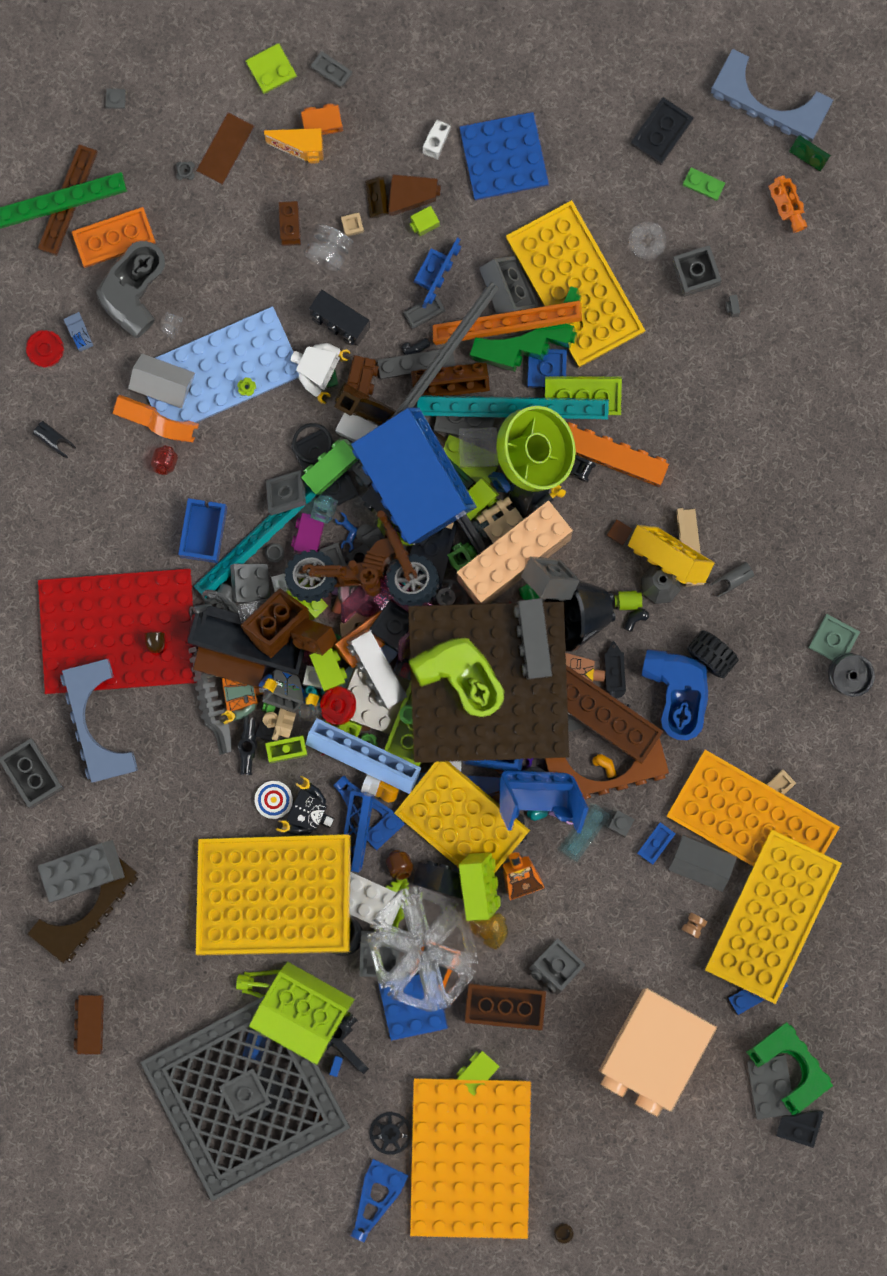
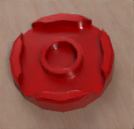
[26,330,64,368]
[320,686,356,725]

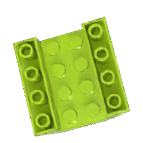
[249,962,355,1065]

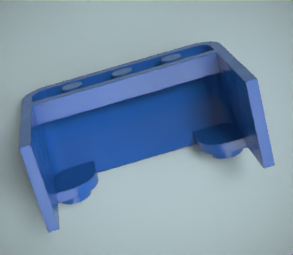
[500,771,588,833]

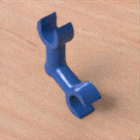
[335,513,358,552]

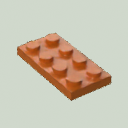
[72,207,156,268]

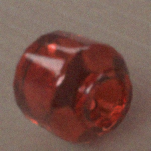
[151,445,178,475]

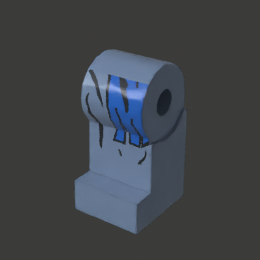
[64,312,93,352]

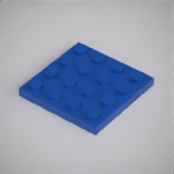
[460,112,549,200]

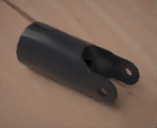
[33,421,76,459]

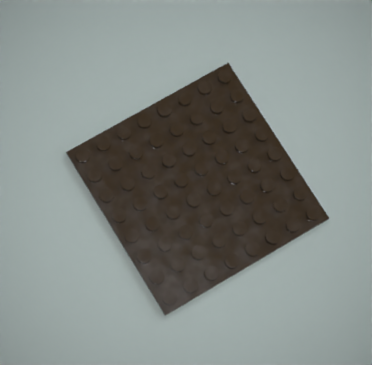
[408,602,569,763]

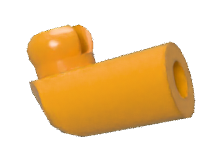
[592,754,617,778]

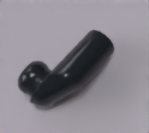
[401,338,430,355]

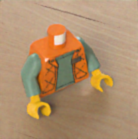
[216,676,264,724]

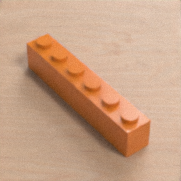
[567,422,669,488]

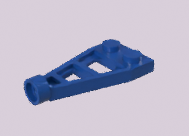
[333,776,405,850]
[350,1159,408,1242]

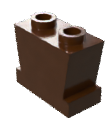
[279,201,301,246]

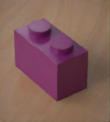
[291,513,325,554]

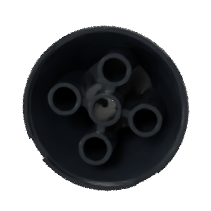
[545,581,616,652]

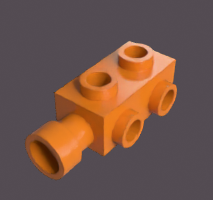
[768,175,808,233]

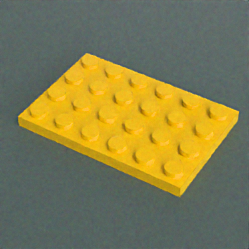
[394,762,530,874]

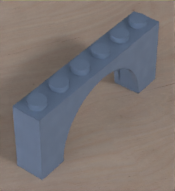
[711,49,833,143]
[60,659,138,783]

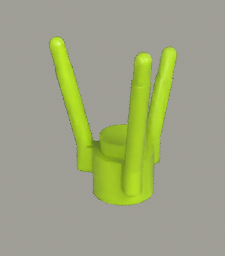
[236,970,280,998]

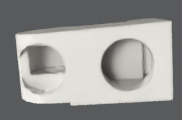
[422,120,451,160]

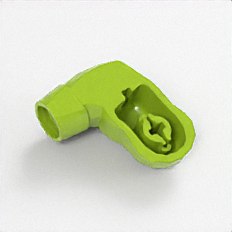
[409,638,504,717]

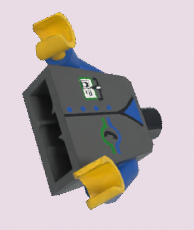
[259,669,319,713]

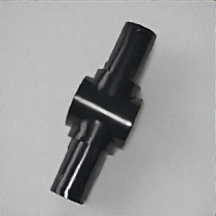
[238,716,257,775]

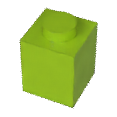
[409,206,440,236]

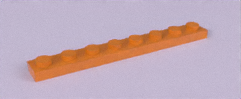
[433,301,582,345]

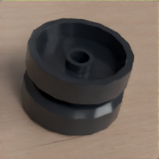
[828,653,875,697]

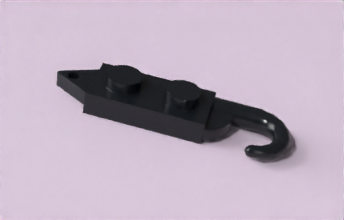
[604,641,630,708]

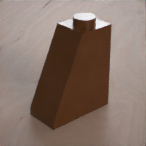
[389,175,441,216]

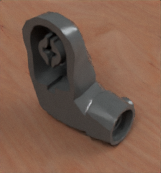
[97,241,165,339]

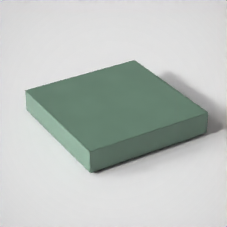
[808,614,860,661]

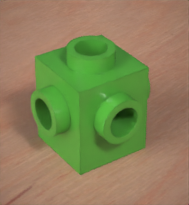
[447,542,477,571]

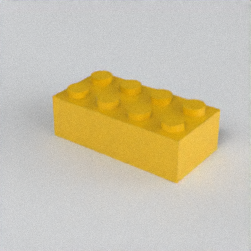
[628,525,715,584]

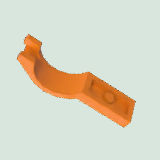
[113,394,199,442]

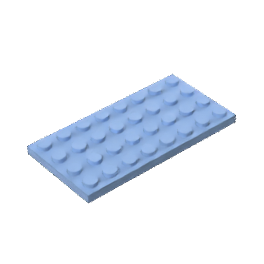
[147,306,299,423]

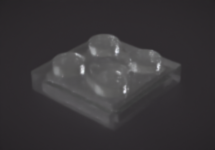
[459,428,498,468]

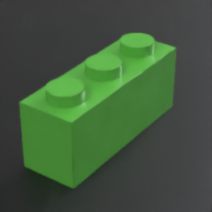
[301,439,359,495]

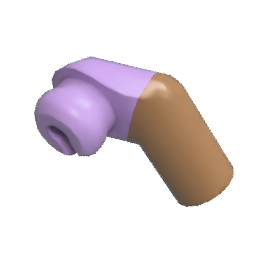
[332,587,343,614]

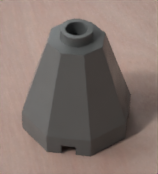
[641,565,681,604]

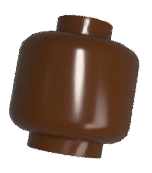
[385,850,413,880]

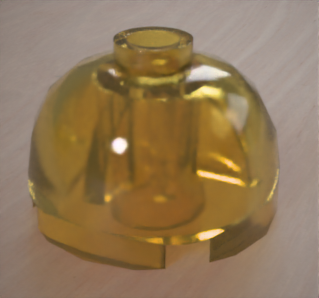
[469,913,508,950]

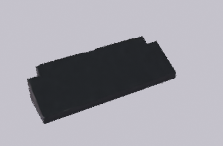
[187,606,304,675]

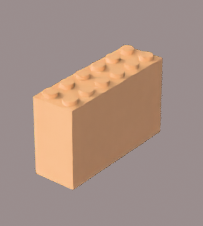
[457,500,573,604]

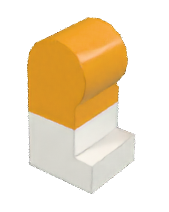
[361,774,399,802]

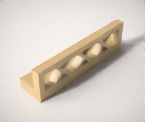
[676,508,704,587]

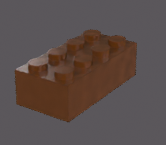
[465,984,546,1030]

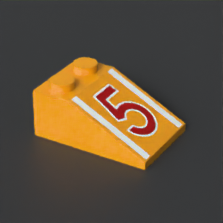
[264,129,323,164]

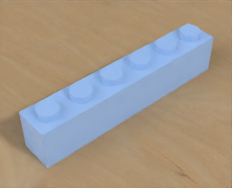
[305,719,421,794]

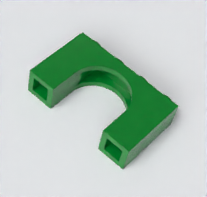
[746,1022,834,1116]

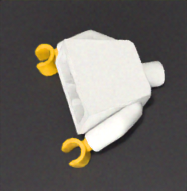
[291,343,350,403]

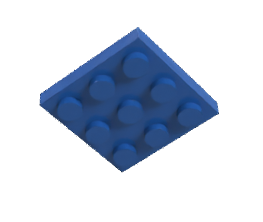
[378,971,448,1041]

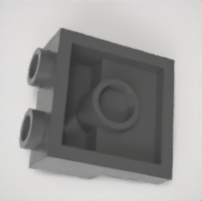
[529,938,585,995]

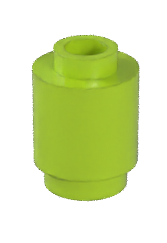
[615,590,642,611]

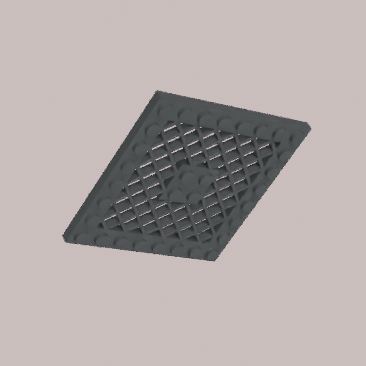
[140,996,351,1201]

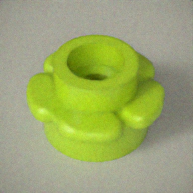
[237,378,256,396]

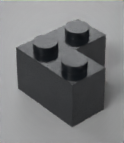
[412,860,463,899]

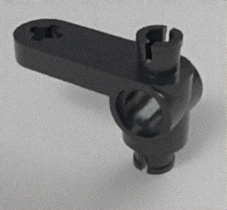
[326,1012,369,1074]

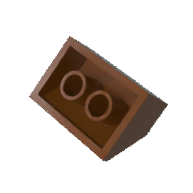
[241,588,310,658]

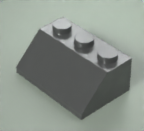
[479,256,539,314]

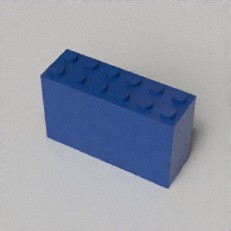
[351,408,477,544]

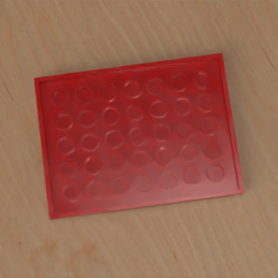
[38,569,197,694]

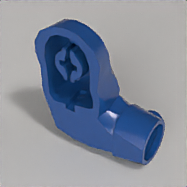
[642,649,708,740]

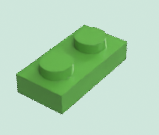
[683,168,725,201]

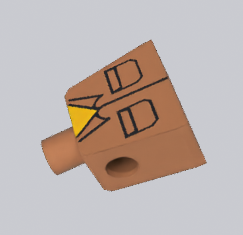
[566,653,605,683]

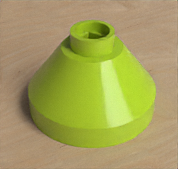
[496,406,576,492]

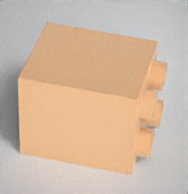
[598,989,717,1116]

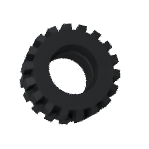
[687,630,739,679]

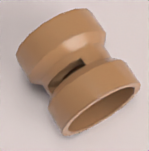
[681,913,707,939]

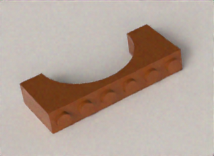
[545,738,669,800]

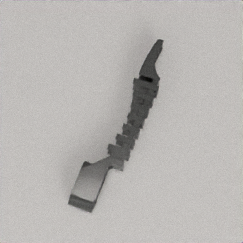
[188,603,231,755]

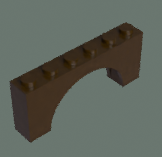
[334,383,445,448]
[28,857,139,964]

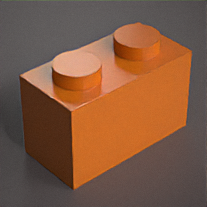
[301,104,343,135]

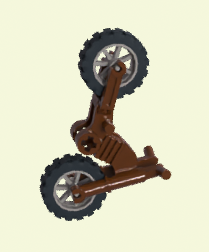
[285,511,439,607]

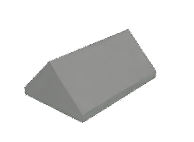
[128,354,195,409]

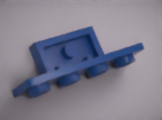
[414,237,462,309]

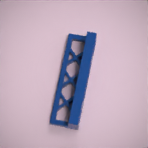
[344,790,374,872]

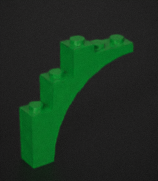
[470,286,582,372]

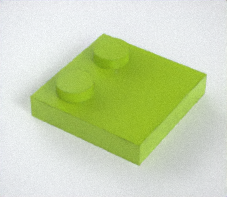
[246,43,297,94]

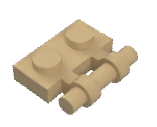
[476,497,524,543]

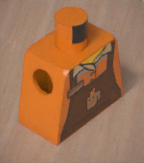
[503,852,545,900]

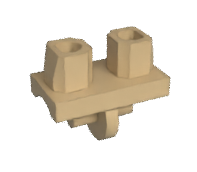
[263,708,296,741]

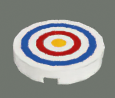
[255,781,293,819]

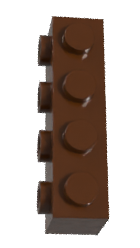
[411,363,490,396]

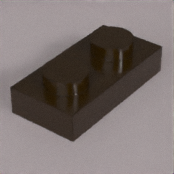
[365,176,389,218]

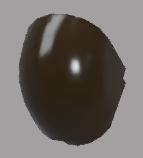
[145,632,165,654]

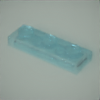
[562,804,611,862]

